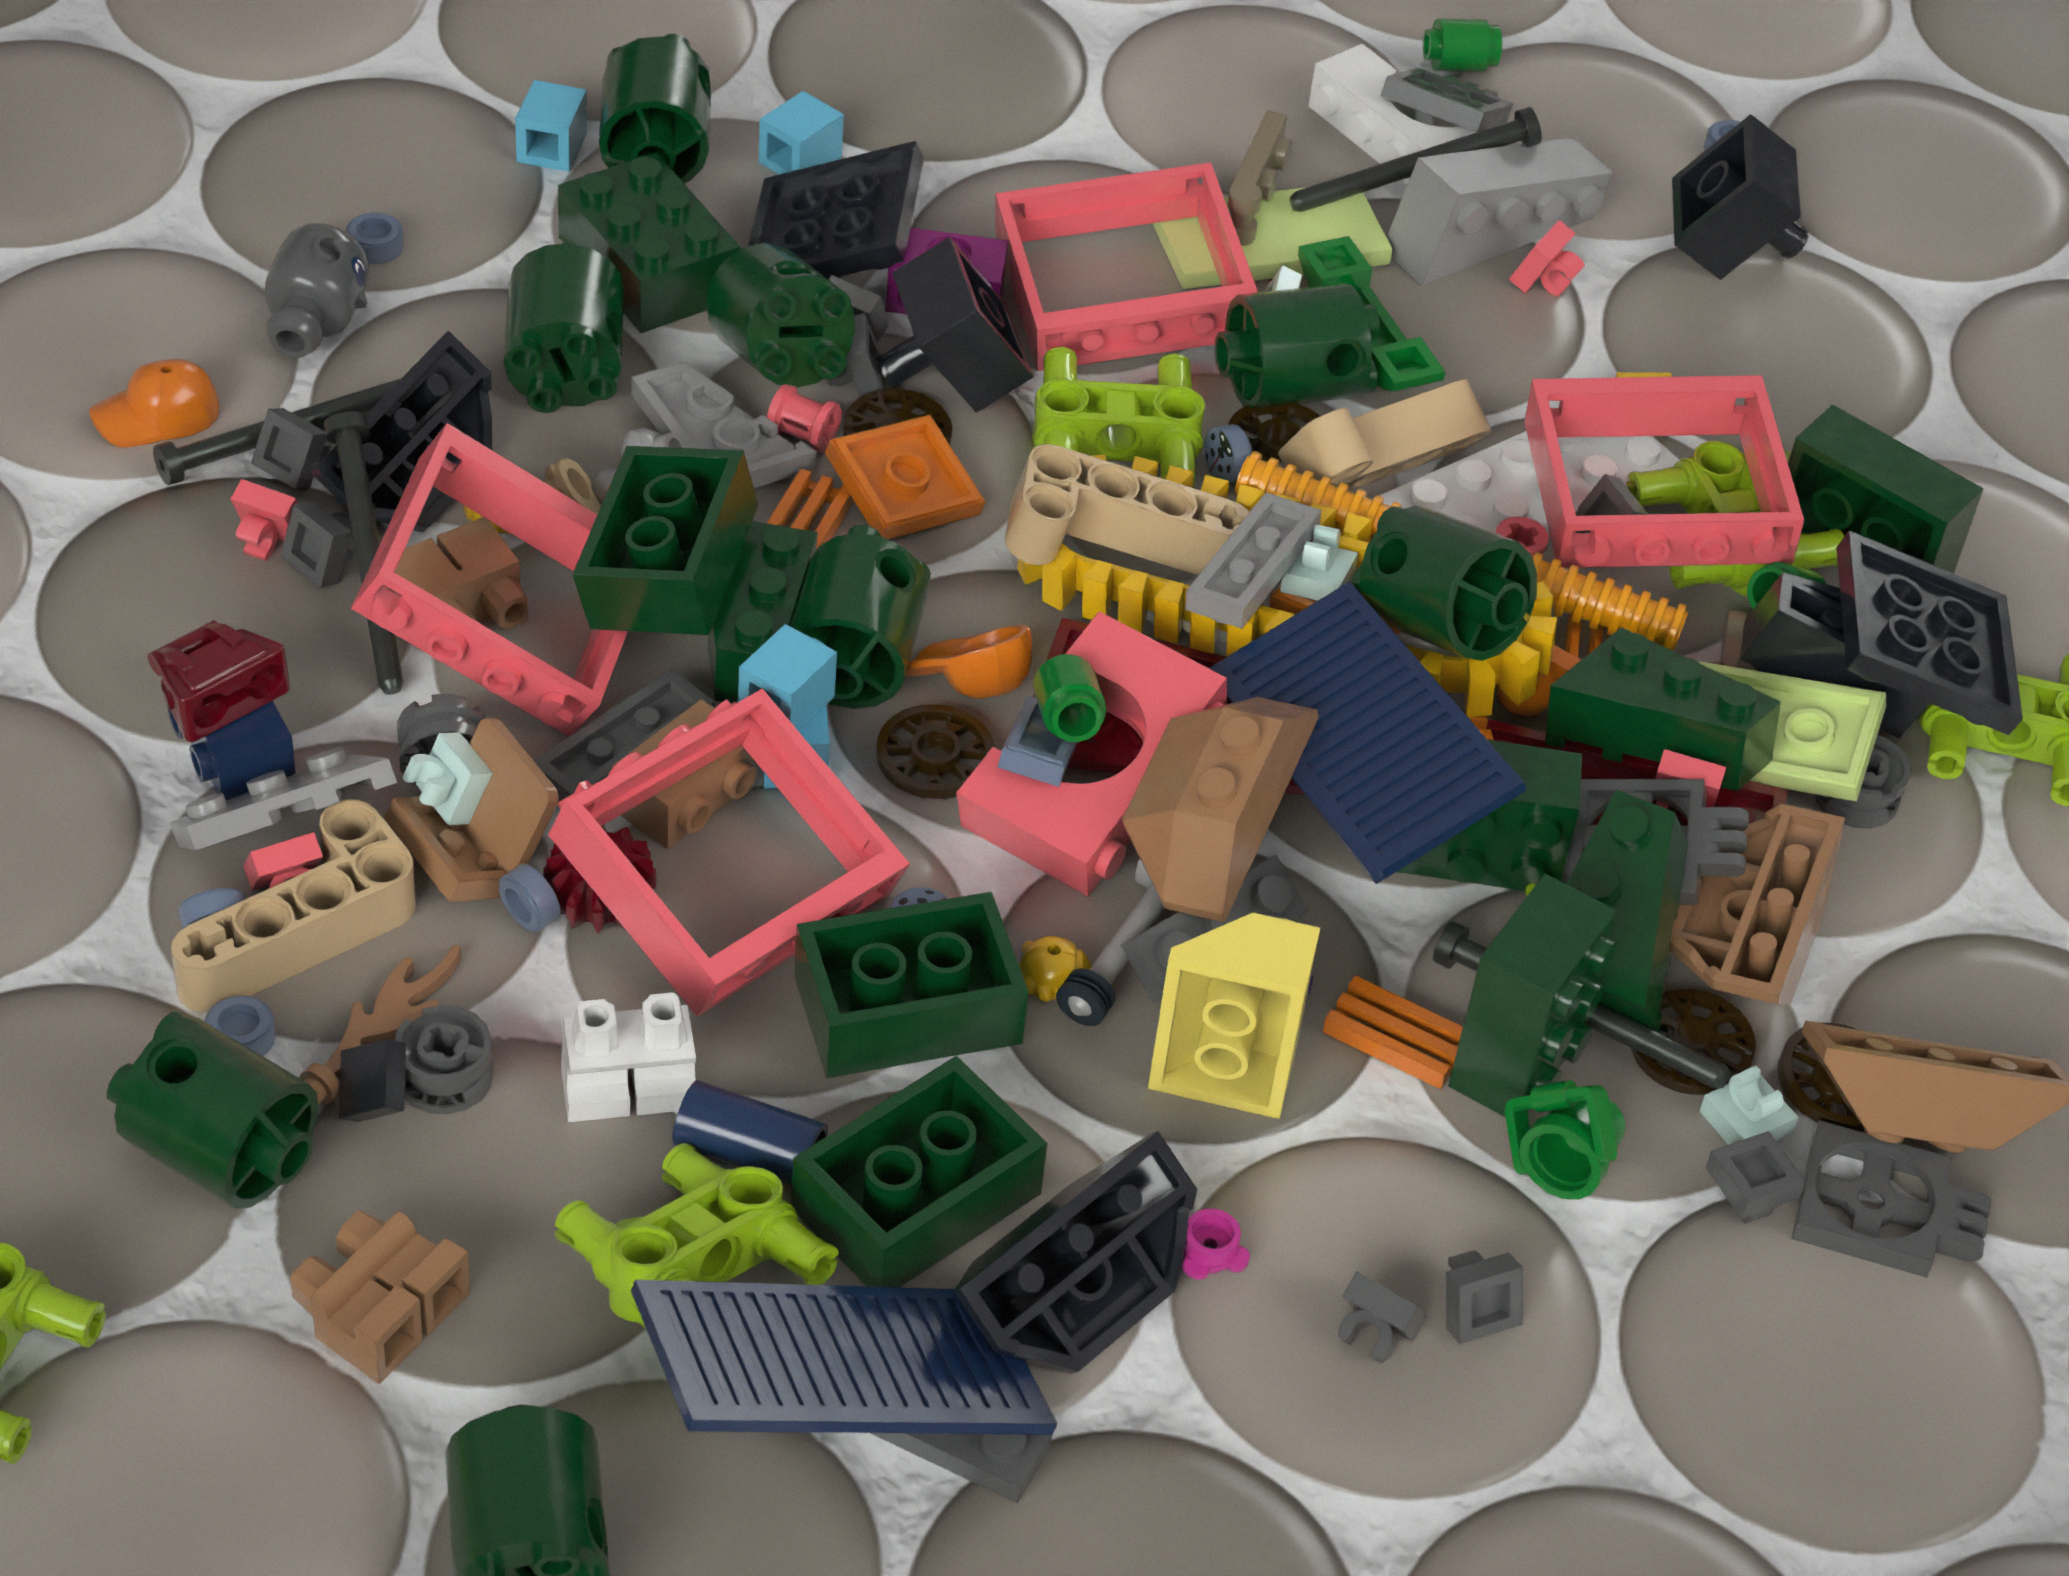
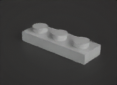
[1185,492,1321,629]

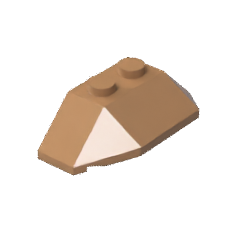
[1122,697,1319,923]
[1669,803,1845,1005]
[1802,1020,2069,1153]

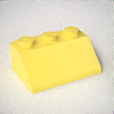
[1148,913,1320,1119]

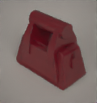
[147,620,290,742]

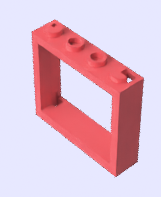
[995,162,1258,371]
[1524,375,1804,568]
[351,423,628,737]
[548,689,910,1017]

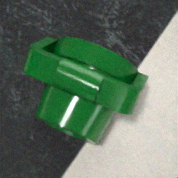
[1505,1080,1626,1200]

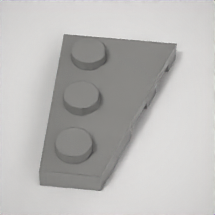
[631,361,817,488]
[169,747,397,851]

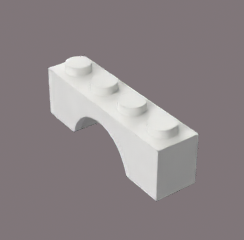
[1308,44,1476,185]

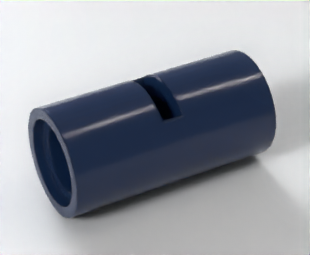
[672,1080,828,1186]

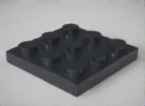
[748,141,924,280]
[1836,531,2023,735]

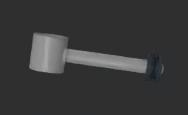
[1056,858,1165,1026]

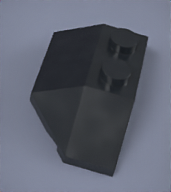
[310,330,492,532]
[954,1131,1197,1374]

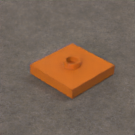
[825,415,986,539]

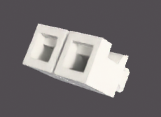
[561,992,696,1122]

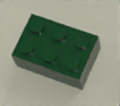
[558,152,740,333]
[1788,404,1984,574]
[572,446,759,635]
[1396,740,1582,892]
[1448,874,1617,1117]
[794,891,1029,1078]
[791,1055,1048,1287]

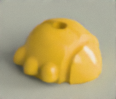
[1019,936,1092,1002]

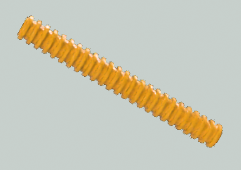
[1234,451,1689,651]

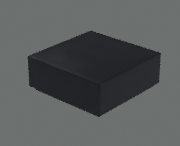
[339,1039,406,1122]

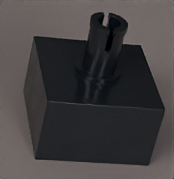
[1672,114,1808,280]
[876,237,1034,413]

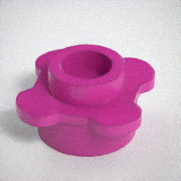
[1182,1209,1250,1280]

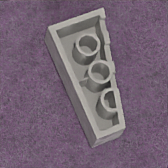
[1387,137,1613,286]

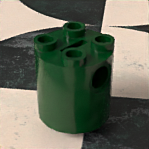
[598,34,712,184]
[503,243,624,413]
[706,243,855,388]
[1215,283,1380,409]
[1351,506,1537,661]
[789,525,931,709]
[106,1011,319,1209]
[445,1405,610,1576]

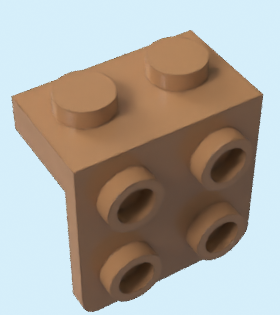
[384,718,559,902]

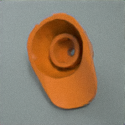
[89,359,220,448]
[906,625,1032,699]

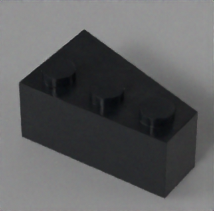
[1740,573,1929,739]

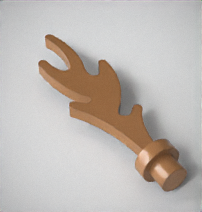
[299,944,461,1105]

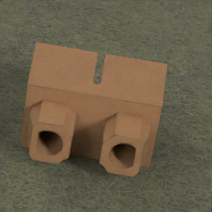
[388,517,528,630]
[290,1210,470,1384]

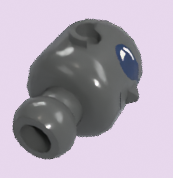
[264,223,369,358]

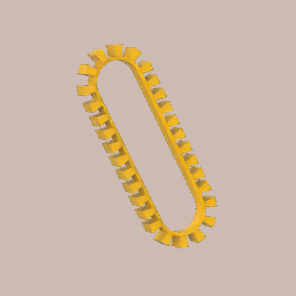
[1017,454,1557,718]

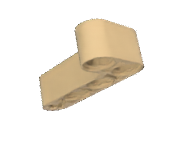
[1278,379,1493,491]
[1005,444,1249,575]
[171,799,416,1012]

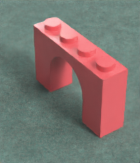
[956,611,1227,897]

